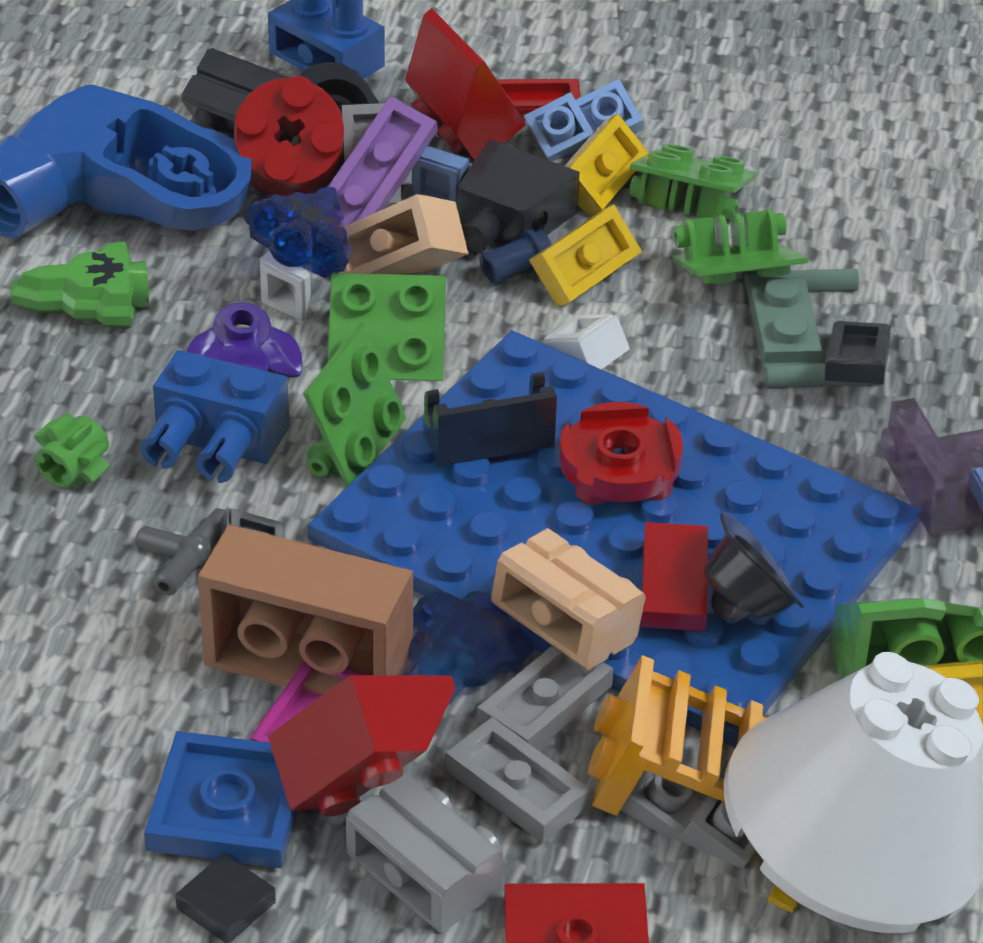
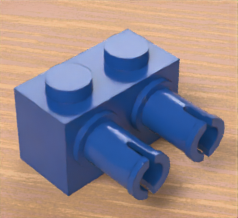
[268,0,385,79]
[140,350,290,483]

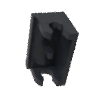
[423,372,557,467]

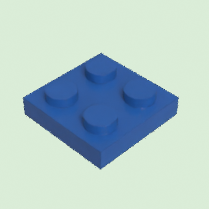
[144,731,297,869]

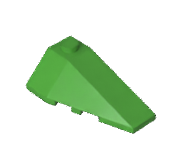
[830,598,983,679]

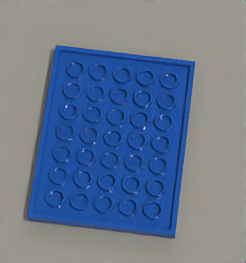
[308,330,922,748]

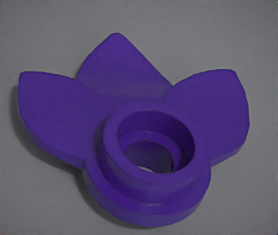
[187,302,303,377]

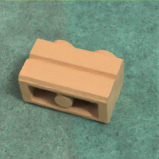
[491,528,646,670]

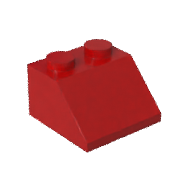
[405,8,526,161]
[268,675,456,817]

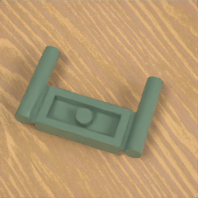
[745,269,881,388]

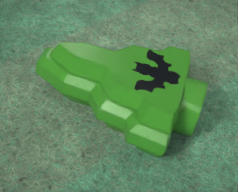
[10,241,150,328]

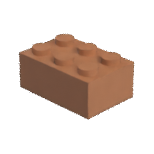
[198,524,413,695]

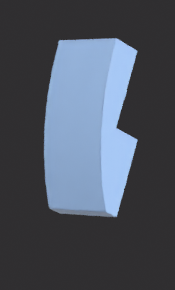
[524,79,644,161]

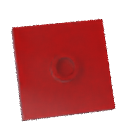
[504,883,649,943]

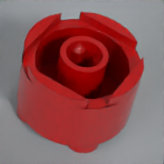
[234,76,344,199]

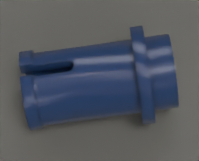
[479,229,551,286]

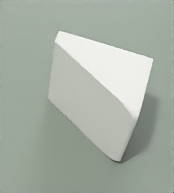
[260,240,311,321]
[541,314,630,369]

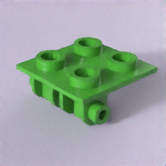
[629,144,758,222]
[671,209,808,284]
[328,273,446,381]
[303,323,407,488]

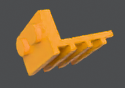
[588,655,766,816]

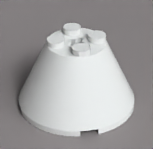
[723,652,983,933]

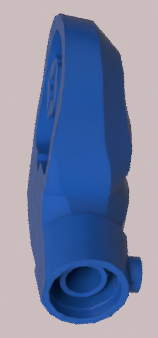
[0,84,252,238]

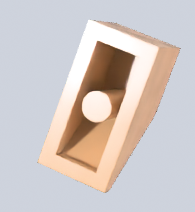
[329,194,468,275]

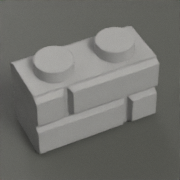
[346,773,503,934]

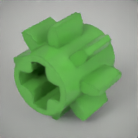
[34,412,110,489]

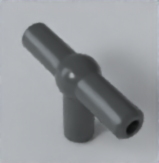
[135,508,225,596]

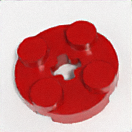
[559,402,683,504]

